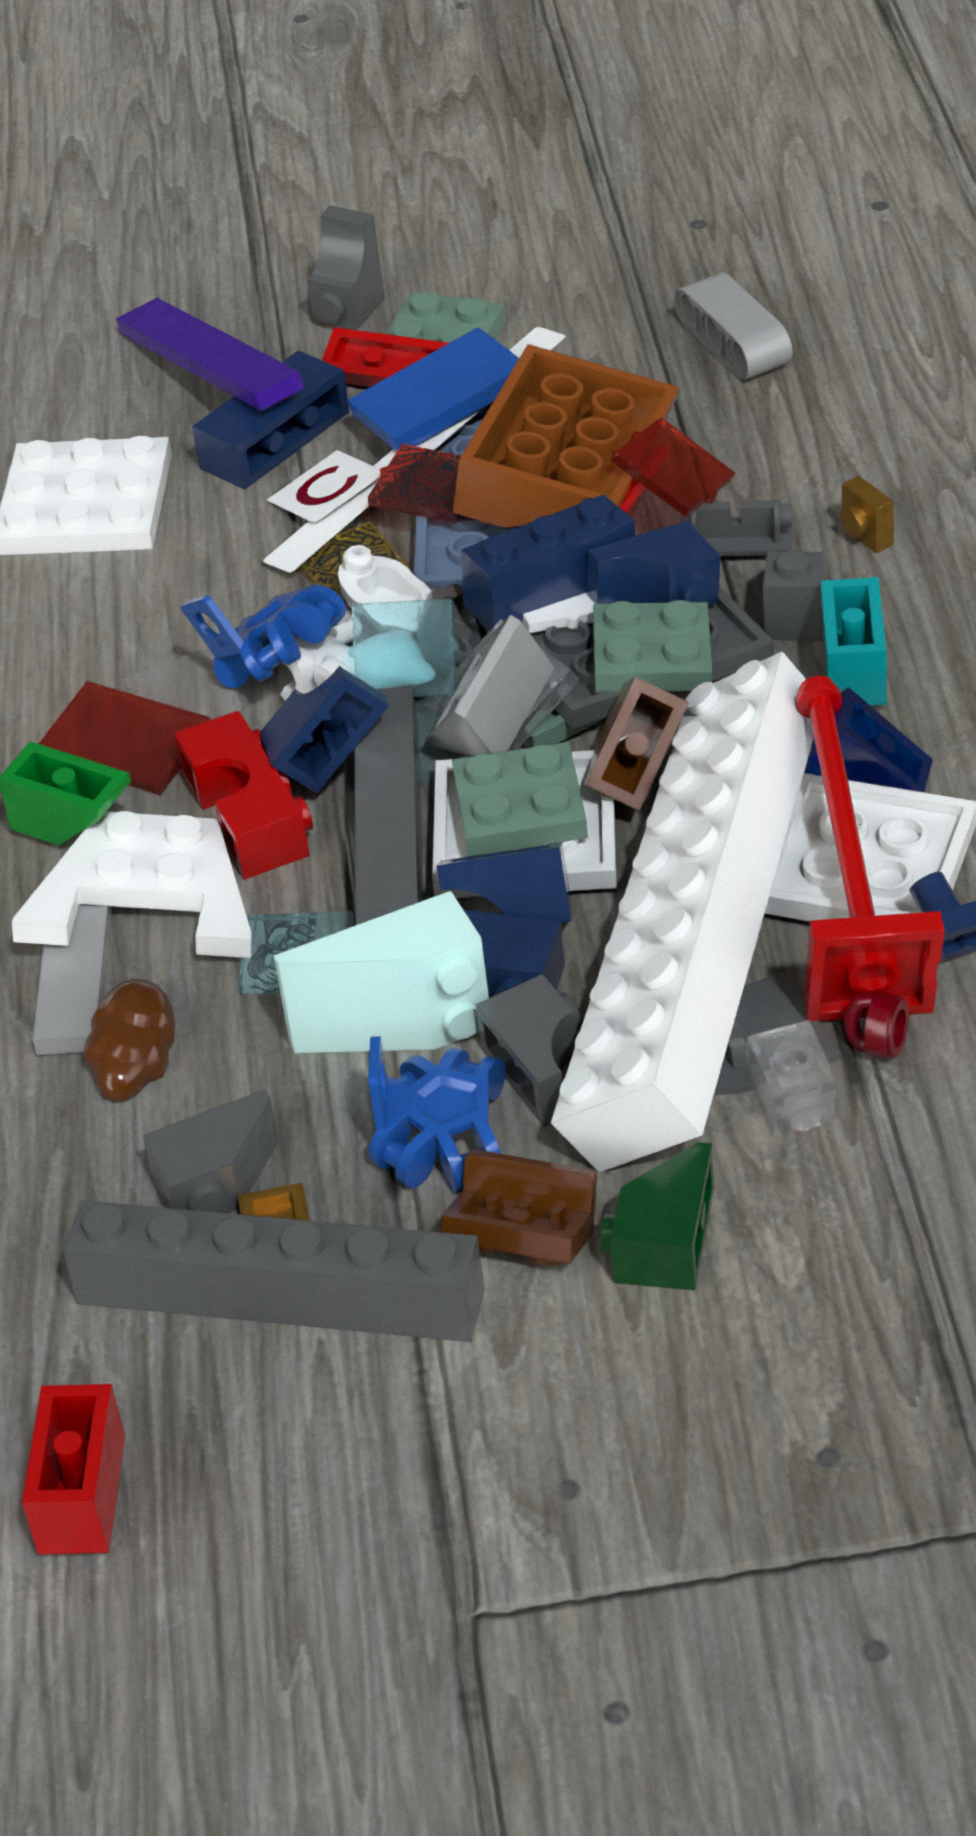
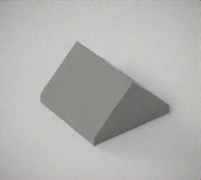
[426,615,555,757]

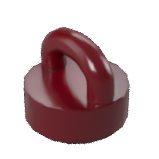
[844,992,909,1060]

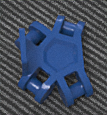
[181,585,346,688]
[368,1036,506,1193]

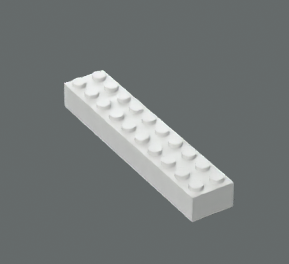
[551,652,814,1173]

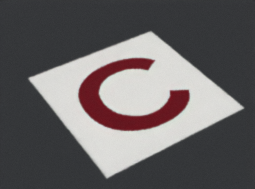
[267,450,386,524]

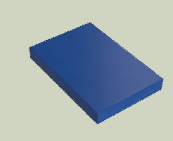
[347,327,519,455]

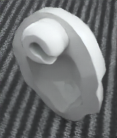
[338,545,431,642]

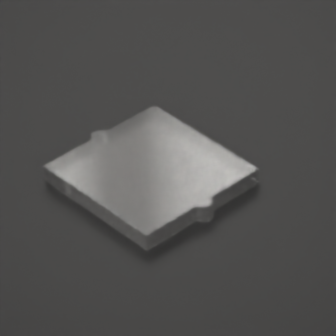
[124,647,249,741]

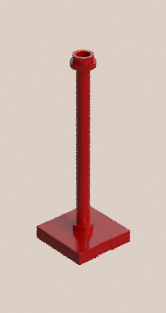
[796,676,945,1022]

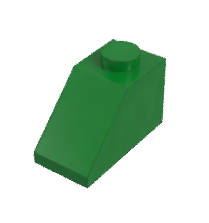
[0,741,131,846]

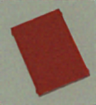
[38,681,211,796]

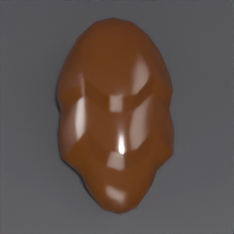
[83,979,175,1101]

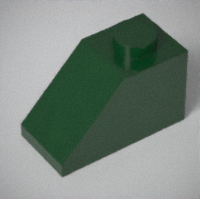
[600,1142,715,1290]

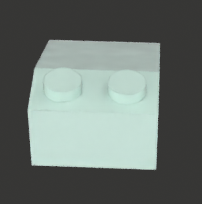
[273,891,489,1053]

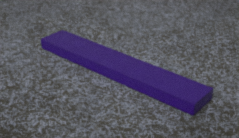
[116,298,304,411]

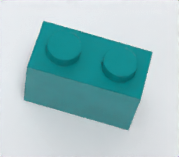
[821,577,887,708]

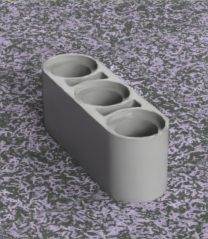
[674,272,793,380]

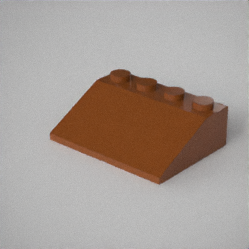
[453,344,679,528]

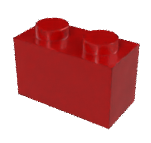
[22,1384,126,1555]

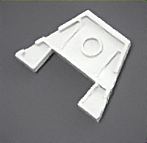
[12,811,252,958]

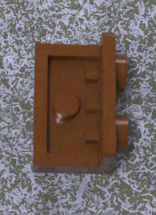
[441,1149,597,1266]

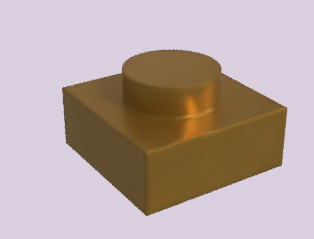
[840,476,894,554]

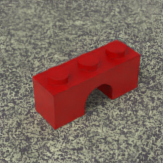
[174,710,313,880]

